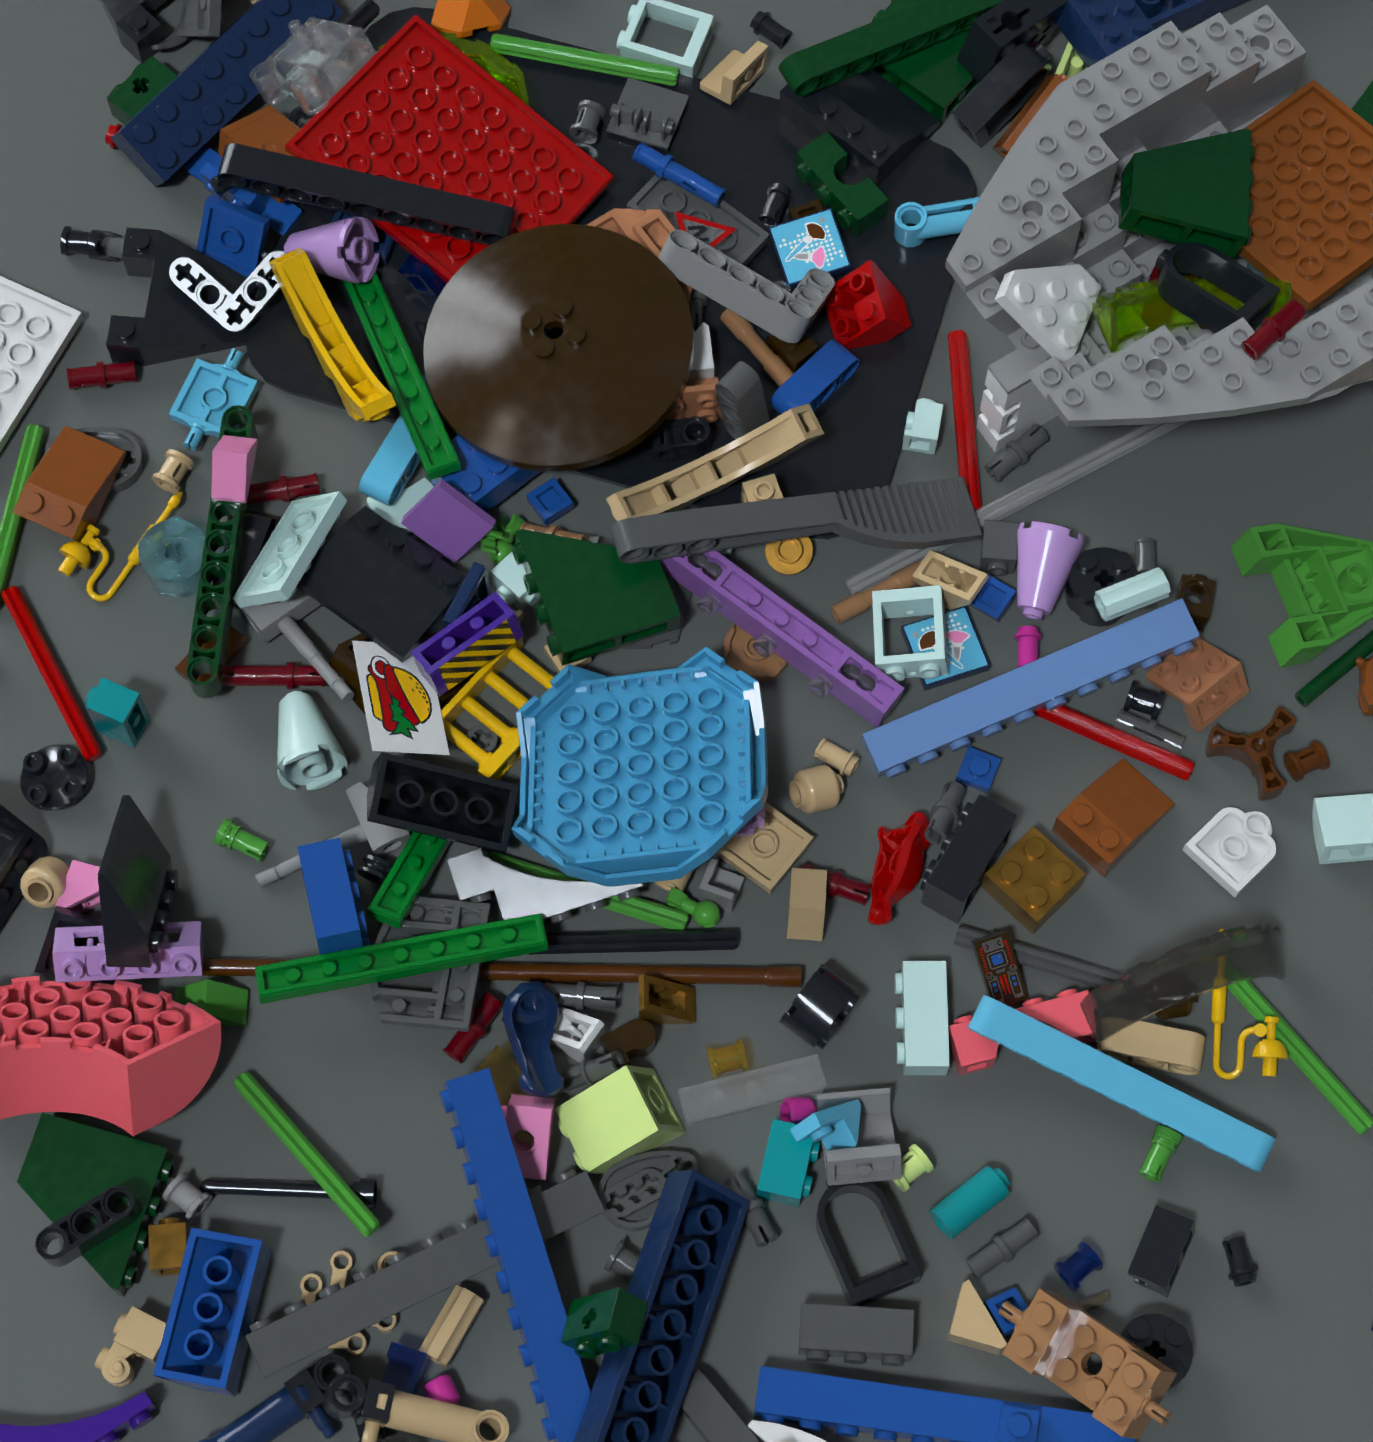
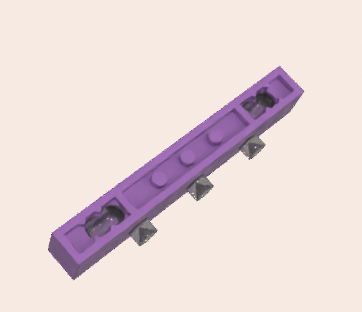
[659,550,905,728]

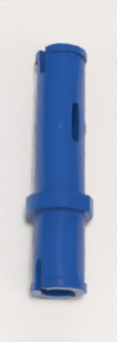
[632,142,727,208]

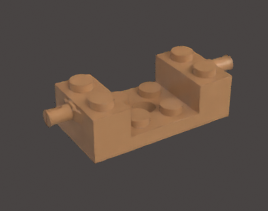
[999,1288,1177,1439]

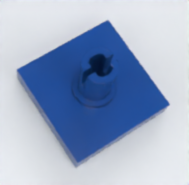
[197,195,270,277]

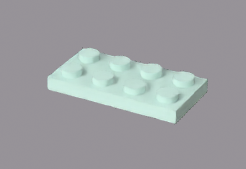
[232,491,347,608]

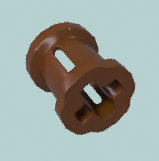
[1283,740,1330,782]

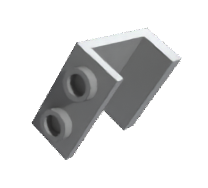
[817,1088,901,1186]

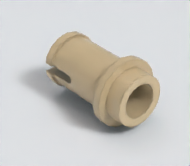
[813,738,861,777]

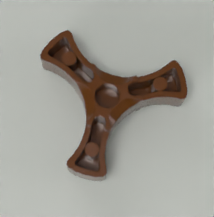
[1205,707,1297,801]

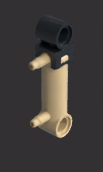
[322,1374,509,1442]

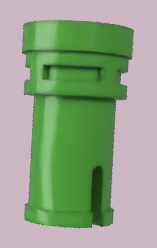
[214,818,270,862]
[1138,1125,1183,1183]

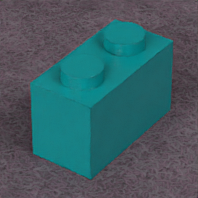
[85,677,151,748]
[756,1119,821,1207]

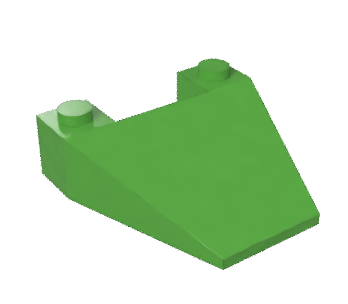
[1231,523,1373,668]

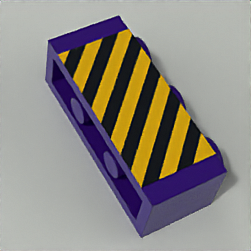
[411,592,524,696]

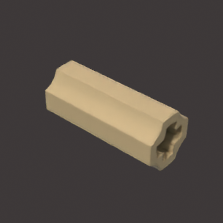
[418,1285,485,1368]

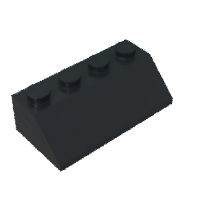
[367,752,519,854]

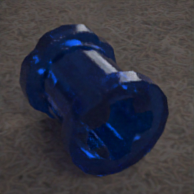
[1054,1242,1103,1291]

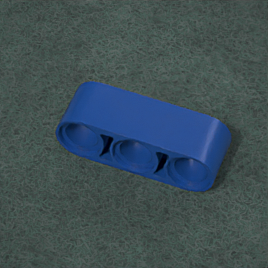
[769,339,860,414]

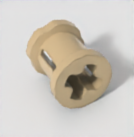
[151,449,194,494]

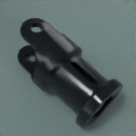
[60,226,122,261]

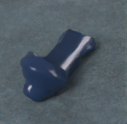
[502,981,564,1097]

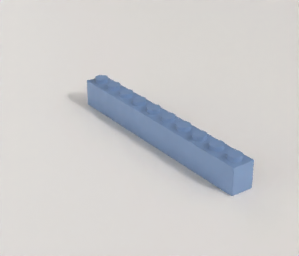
[861,598,1200,779]

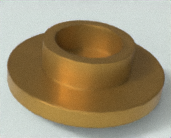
[765,536,813,575]

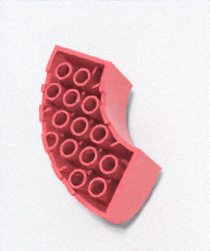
[0,976,221,1136]

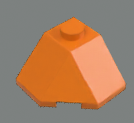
[430,0,511,38]

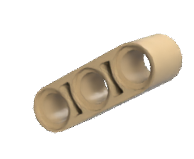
[1097,1016,1206,1075]

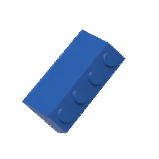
[153,1228,272,1397]

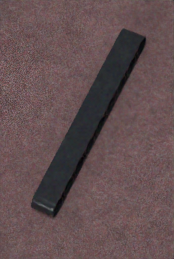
[217,143,516,246]

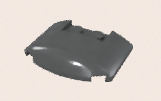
[371,897,491,1032]

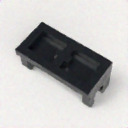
[1127,1206,1195,1298]

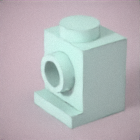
[902,398,943,455]

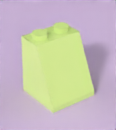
[555,1065,686,1174]

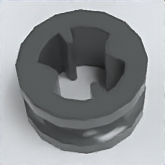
[467,724,499,753]

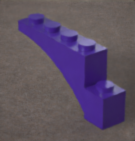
[0,1391,158,1442]

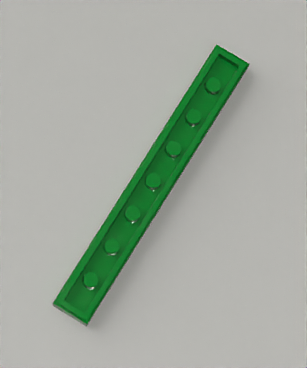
[343,272,461,481]
[254,913,548,1004]

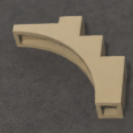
[606,403,824,522]

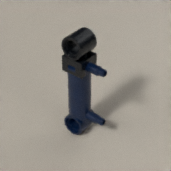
[198,1354,354,1442]

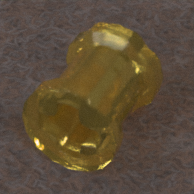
[706,1039,749,1079]

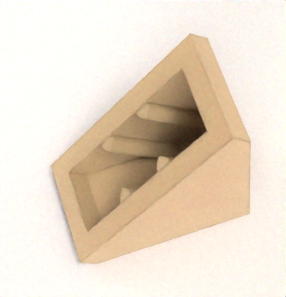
[912,550,989,610]
[787,867,827,941]
[947,1280,1007,1355]

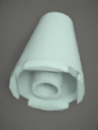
[277,691,348,790]

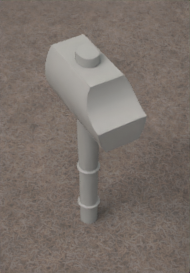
[241,586,354,702]
[255,782,410,887]

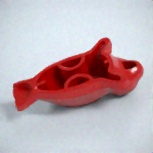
[868,811,931,926]

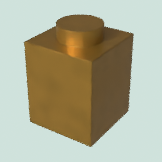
[148,1218,191,1277]

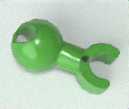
[489,514,525,565]
[479,522,503,555]
[666,888,720,928]

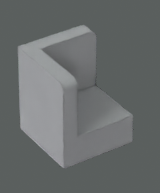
[699,857,744,913]

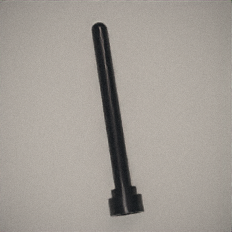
[200,1178,378,1208]

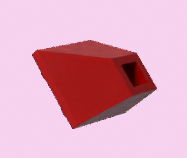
[825,260,911,350]

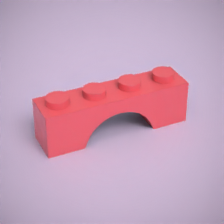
[948,989,1101,1076]

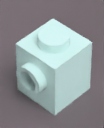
[491,552,537,611]

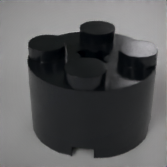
[1065,547,1138,627]
[779,964,860,1049]
[1119,1314,1193,1392]

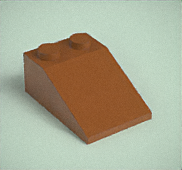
[12,425,127,542]
[1052,758,1175,878]

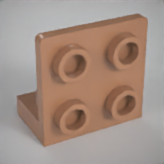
[666,377,723,423]
[1145,638,1250,733]

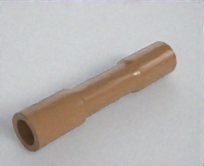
[720,308,794,387]
[830,560,921,625]

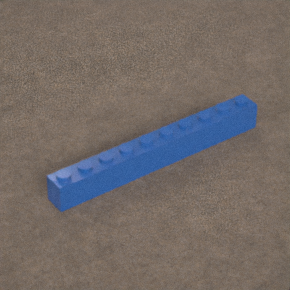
[439,1068,591,1442]
[754,1366,1136,1442]

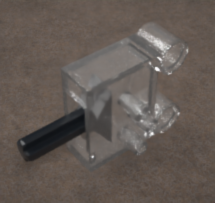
[250,0,380,115]

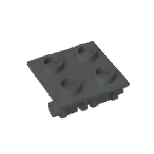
[607,77,689,150]

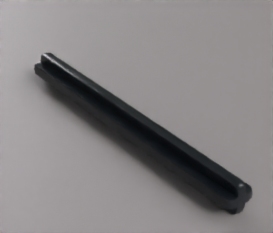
[529,929,738,955]

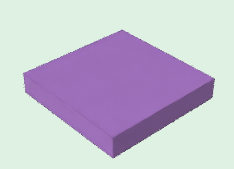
[401,479,496,563]

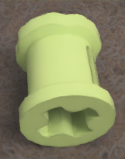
[893,1144,934,1192]

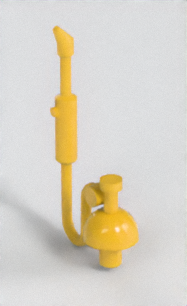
[57,491,183,602]
[1211,929,1288,1080]

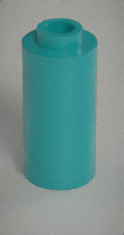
[929,1166,1010,1240]

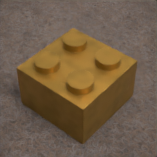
[981,826,1086,935]

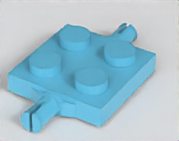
[169,348,259,451]

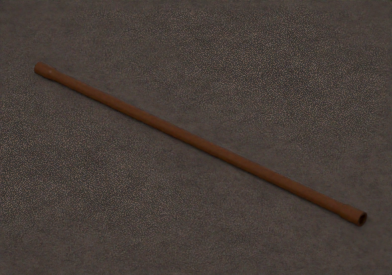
[182,958,801,988]

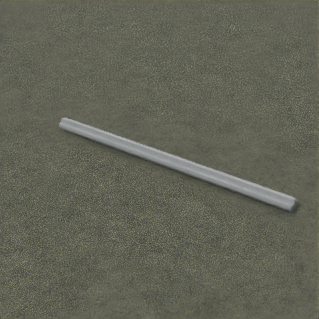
[845,420,1191,595]

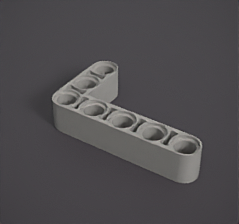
[658,230,835,343]

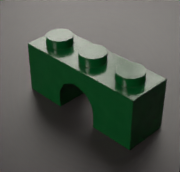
[795,132,889,237]

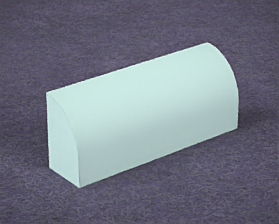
[1312,793,1373,864]

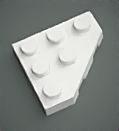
[995,264,1101,363]

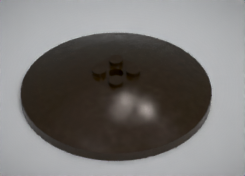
[423,224,695,472]

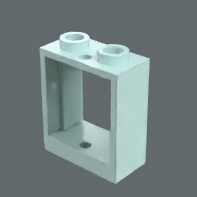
[616,0,714,78]
[872,585,948,682]

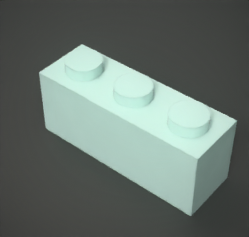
[894,961,949,1075]

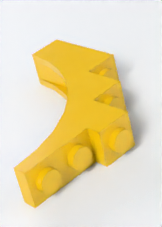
[269,248,396,422]

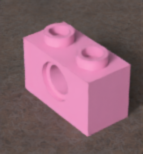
[501,1094,555,1180]

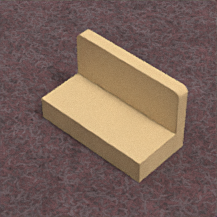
[700,41,769,105]

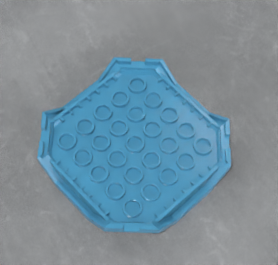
[511,647,768,887]

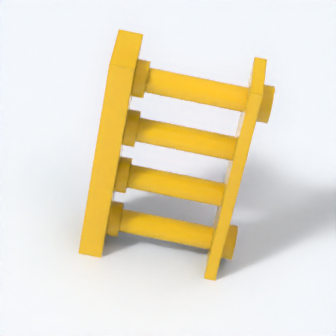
[441,637,554,780]

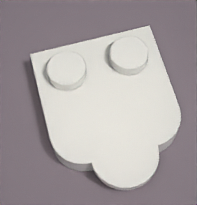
[1182,807,1276,898]

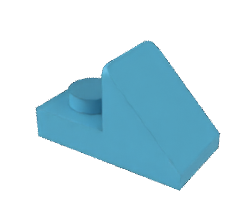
[790,1099,861,1150]

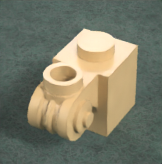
[95,1306,166,1387]

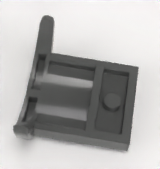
[151,0,224,50]

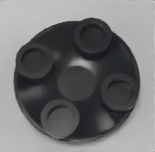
[20,745,90,811]

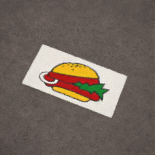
[352,641,450,755]

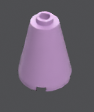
[284,216,379,284]
[1017,521,1086,620]

